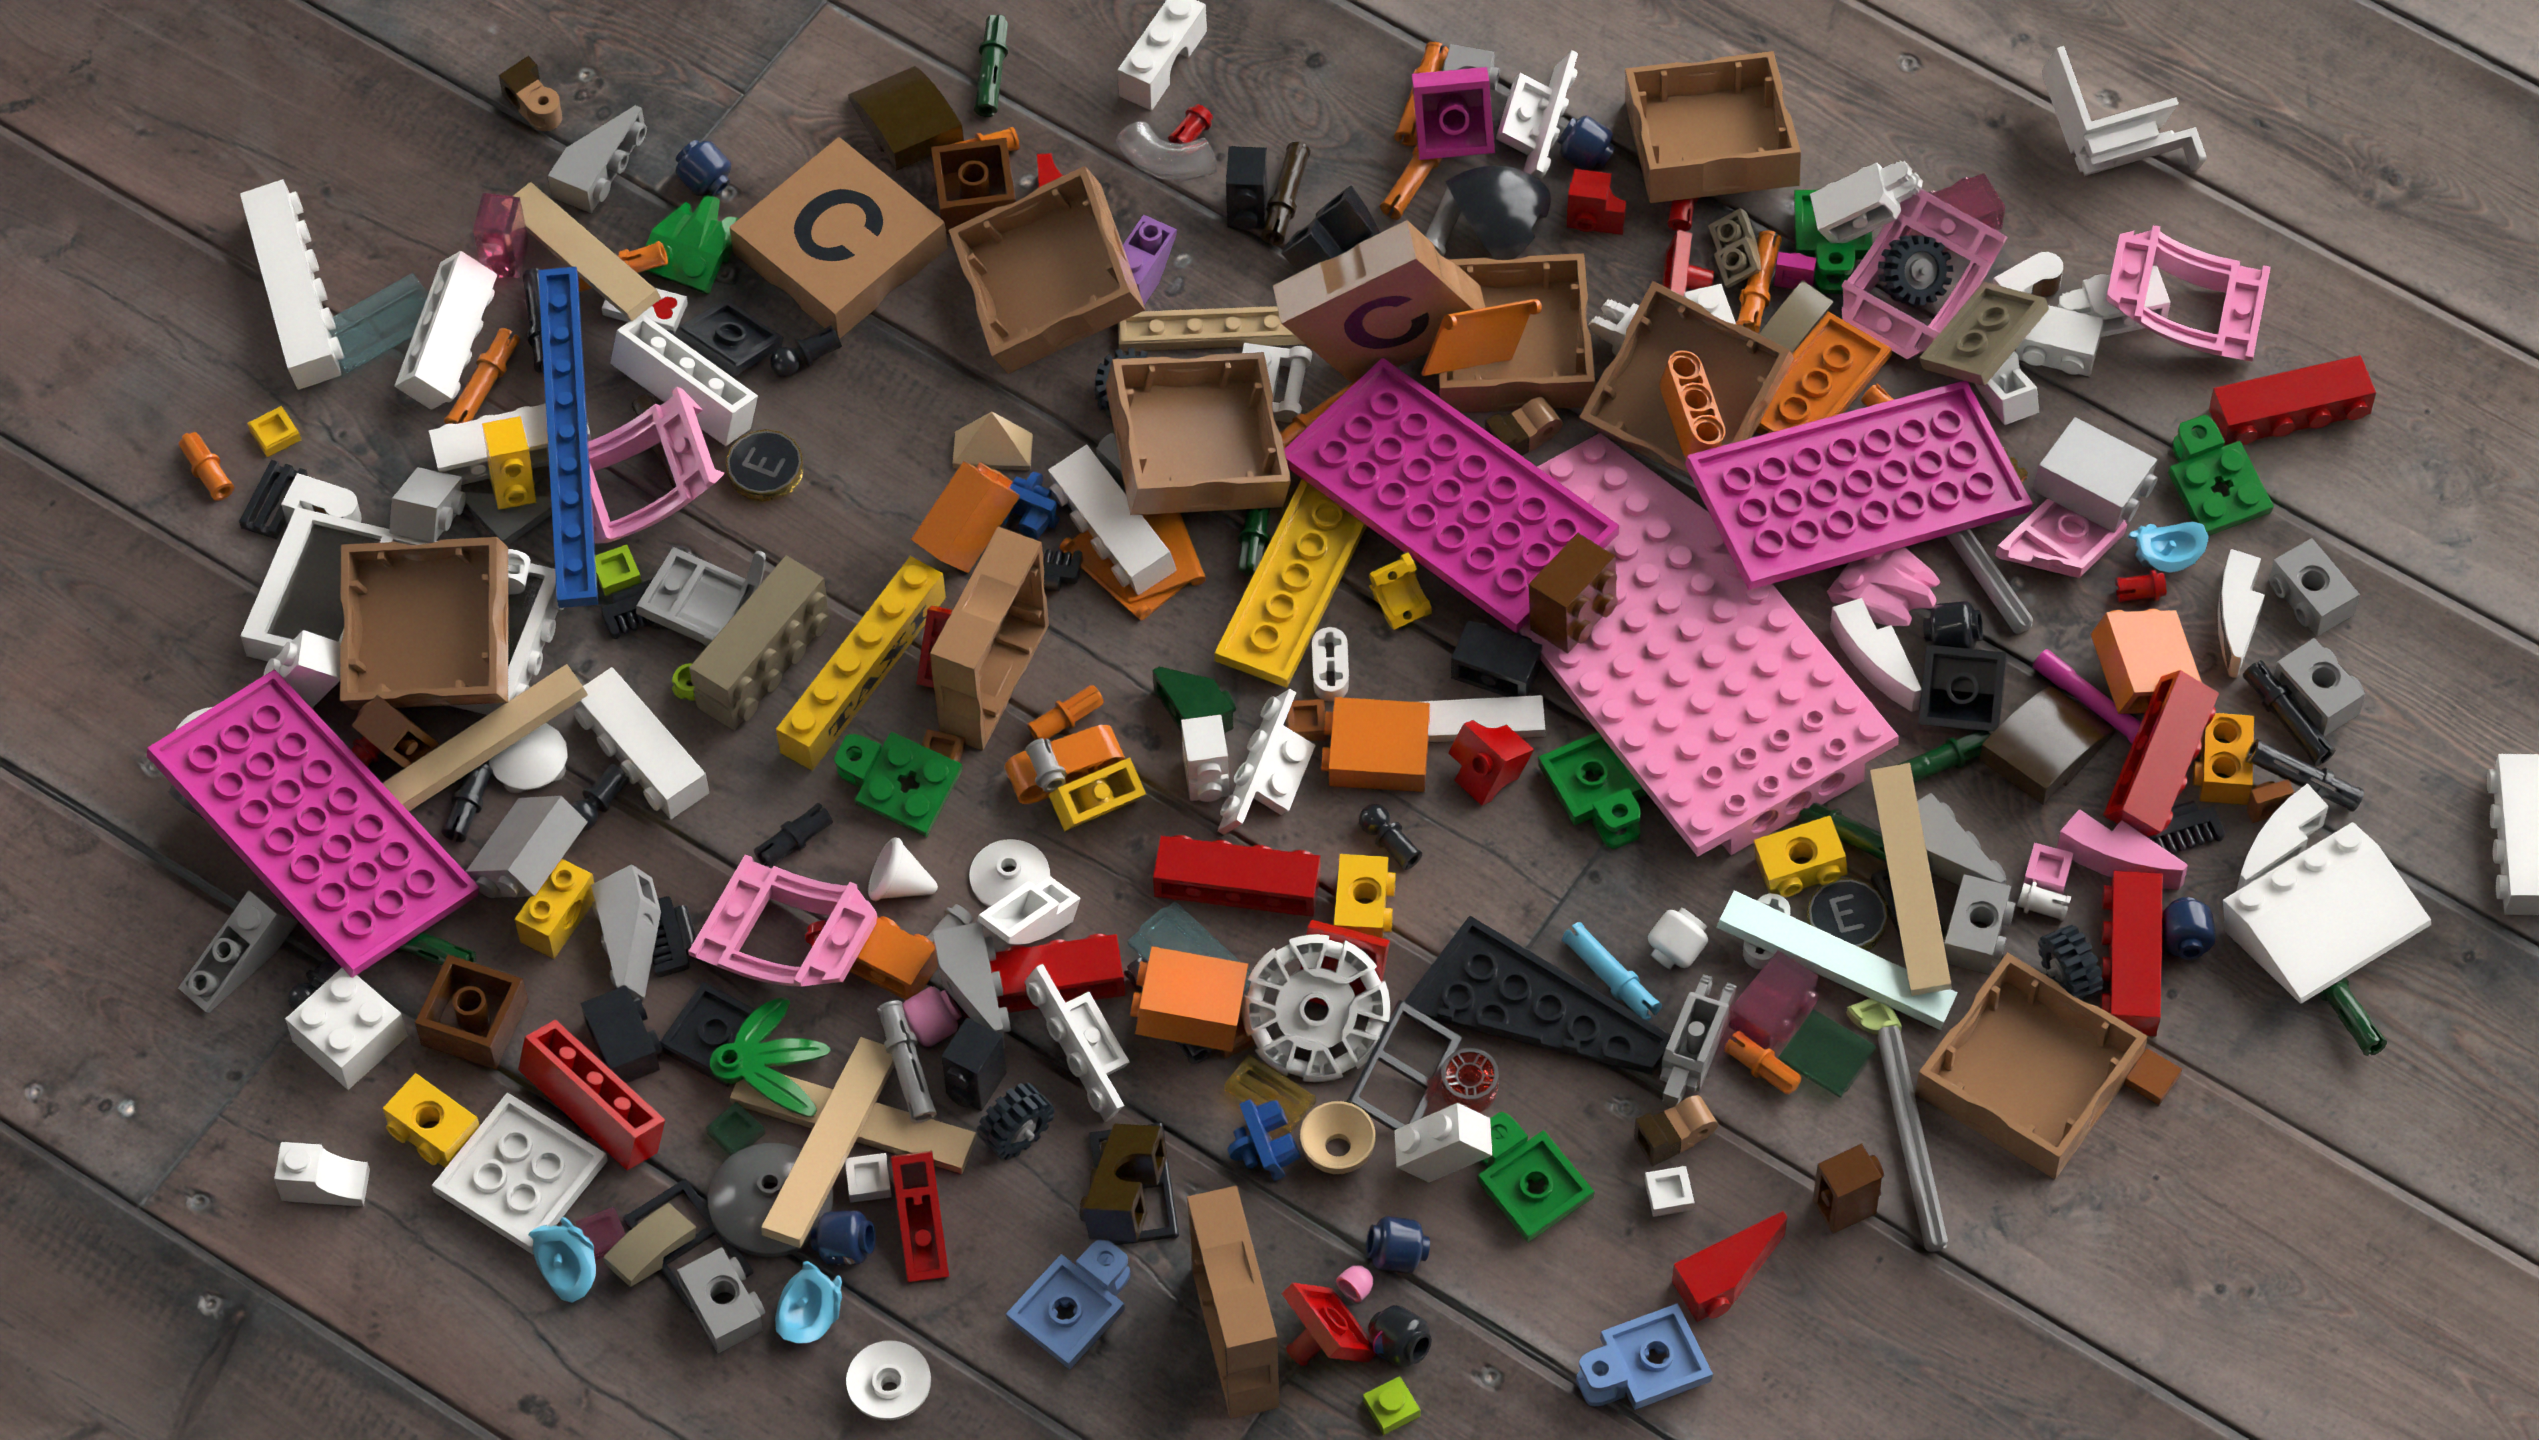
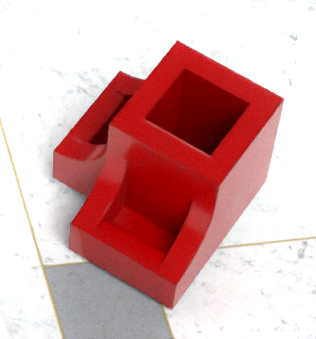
[1567,169,1626,235]
[1448,720,1534,805]

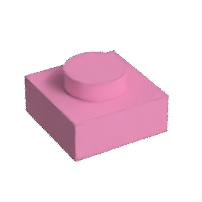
[2023,843,2074,895]

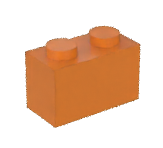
[850,916,938,1000]

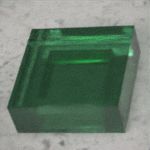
[706,1102,765,1156]

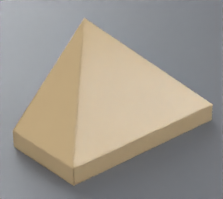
[953,412,1033,470]

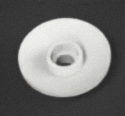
[969,839,1050,908]
[846,1341,931,1420]

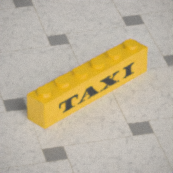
[776,555,946,771]

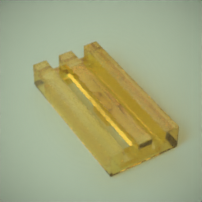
[1225,1054,1316,1133]

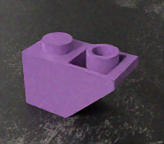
[1123,214,1177,305]

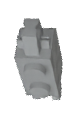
[1660,974,1737,1108]

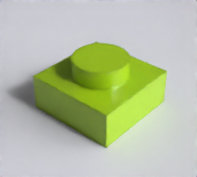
[595,544,642,596]
[1363,1376,1421,1436]

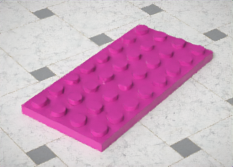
[1284,358,1619,633]
[1685,381,2033,590]
[146,669,480,978]

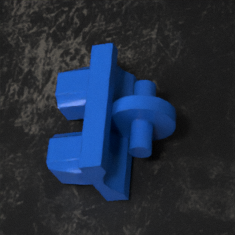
[1001,472,1060,540]
[1227,1099,1301,1181]

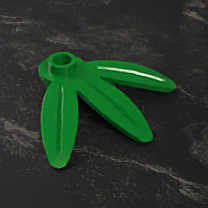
[710,997,830,1117]

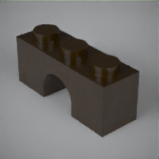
[1079,1123,1168,1242]

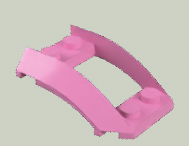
[1841,189,2007,360]
[2106,225,2271,362]
[588,387,724,544]
[688,854,877,987]

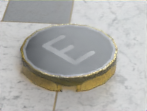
[726,429,804,502]
[1806,878,1888,951]

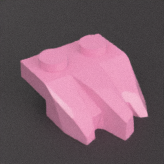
[1827,547,1941,626]

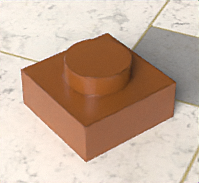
[2246,779,2295,823]

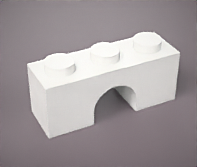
[1118,0,1207,111]

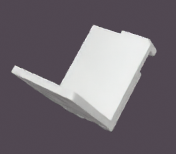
[2041,46,2207,176]

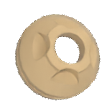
[1300,1101,1375,1174]

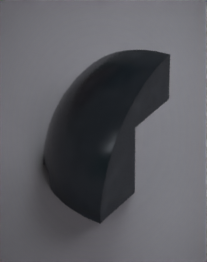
[1446,166,1551,260]
[1281,186,1380,271]

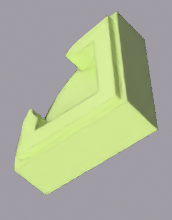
[1846,998,1902,1035]

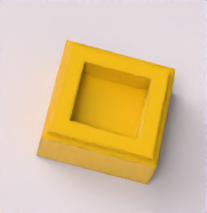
[247,406,301,457]

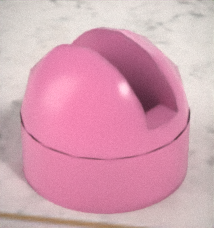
[1336,1266,1373,1303]

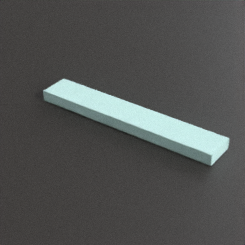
[1716,891,1958,1030]

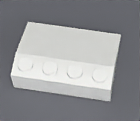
[2223,822,2431,1004]

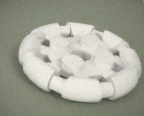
[1242,934,1390,1082]

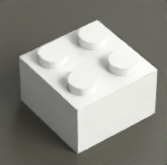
[285,968,408,1090]

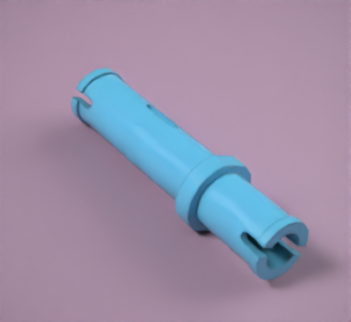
[1562,922,1662,1021]

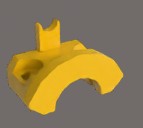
[1369,552,1432,630]

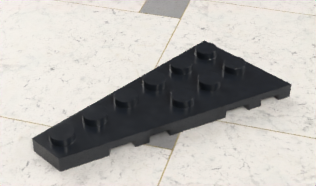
[1404,916,1671,1075]

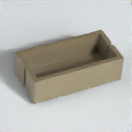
[689,555,830,731]

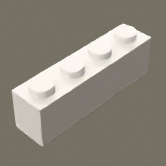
[394,251,497,410]
[610,313,758,446]
[429,404,591,485]
[1048,444,1177,595]
[574,667,709,820]
[2487,754,2539,915]

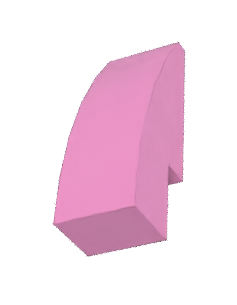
[2057,809,2188,890]

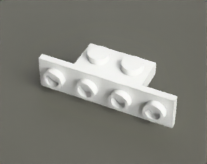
[1496,50,1578,179]
[1217,689,1315,835]
[1024,964,1129,1122]

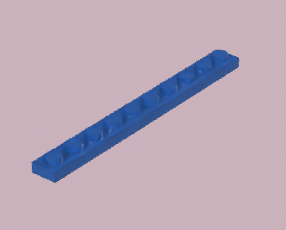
[538,267,598,608]

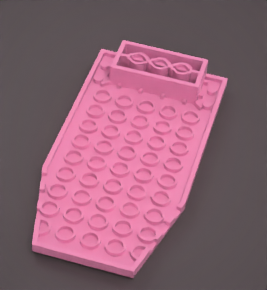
[1519,433,1899,857]

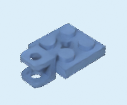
[1006,1240,1130,1370]
[1576,1303,1713,1410]

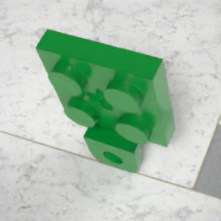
[1794,190,1873,294]
[2168,415,2274,536]
[834,731,963,837]
[1538,732,1646,849]
[1477,1112,1595,1243]

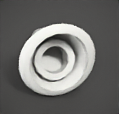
[868,837,938,901]

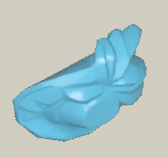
[2128,522,2209,573]
[528,1217,596,1303]
[775,1261,842,1343]

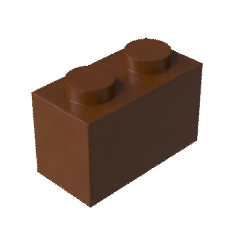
[351,695,439,768]
[1813,1143,1884,1234]

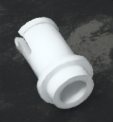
[2017,882,2071,921]

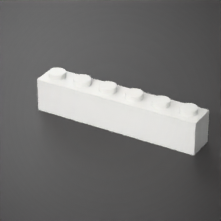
[240,179,344,390]

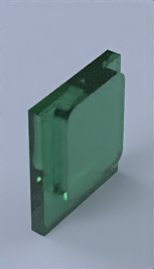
[1778,1009,1876,1098]

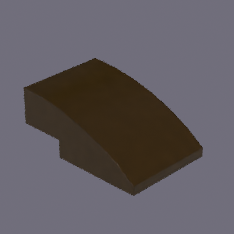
[848,66,964,171]
[1979,686,2115,805]

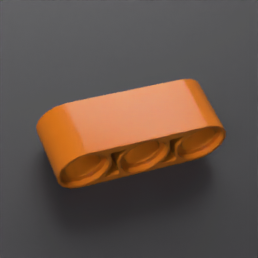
[1659,350,1725,458]
[1004,725,1125,804]

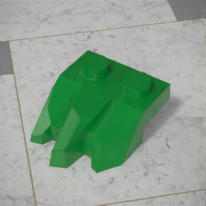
[645,196,739,295]

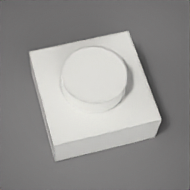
[845,1153,891,1203]
[1645,1166,1695,1217]

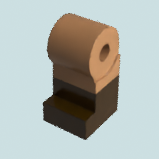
[499,56,562,131]
[1485,397,1563,456]
[1634,1095,1718,1167]

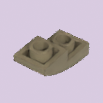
[1708,208,1761,288]
[1759,280,1834,353]
[603,1203,696,1287]

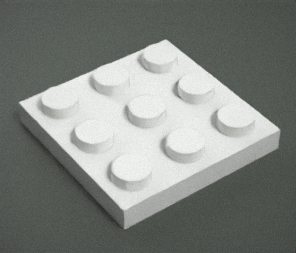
[432,1092,608,1254]

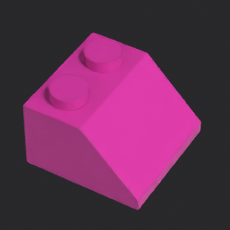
[1412,67,1495,160]

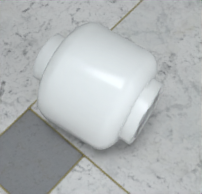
[1648,907,1708,970]

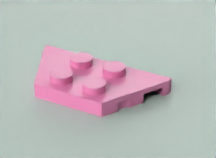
[1995,499,2127,578]

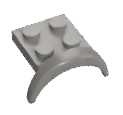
[636,547,766,647]

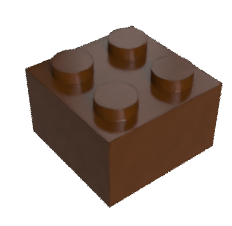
[931,138,1016,234]
[1528,533,1618,654]
[415,954,529,1070]

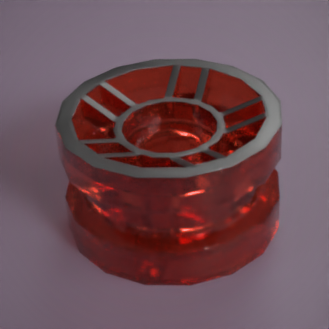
[1441,1048,1499,1113]

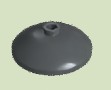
[708,1143,833,1257]

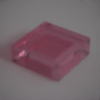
[575,1207,626,1260]

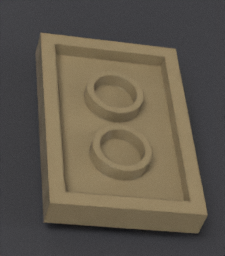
[1919,282,2049,386]

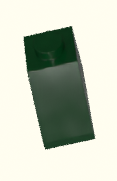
[1153,666,1236,733]

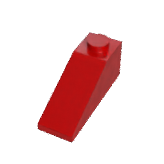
[891,1150,949,1282]
[1672,1211,1787,1322]

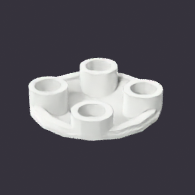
[489,723,568,793]

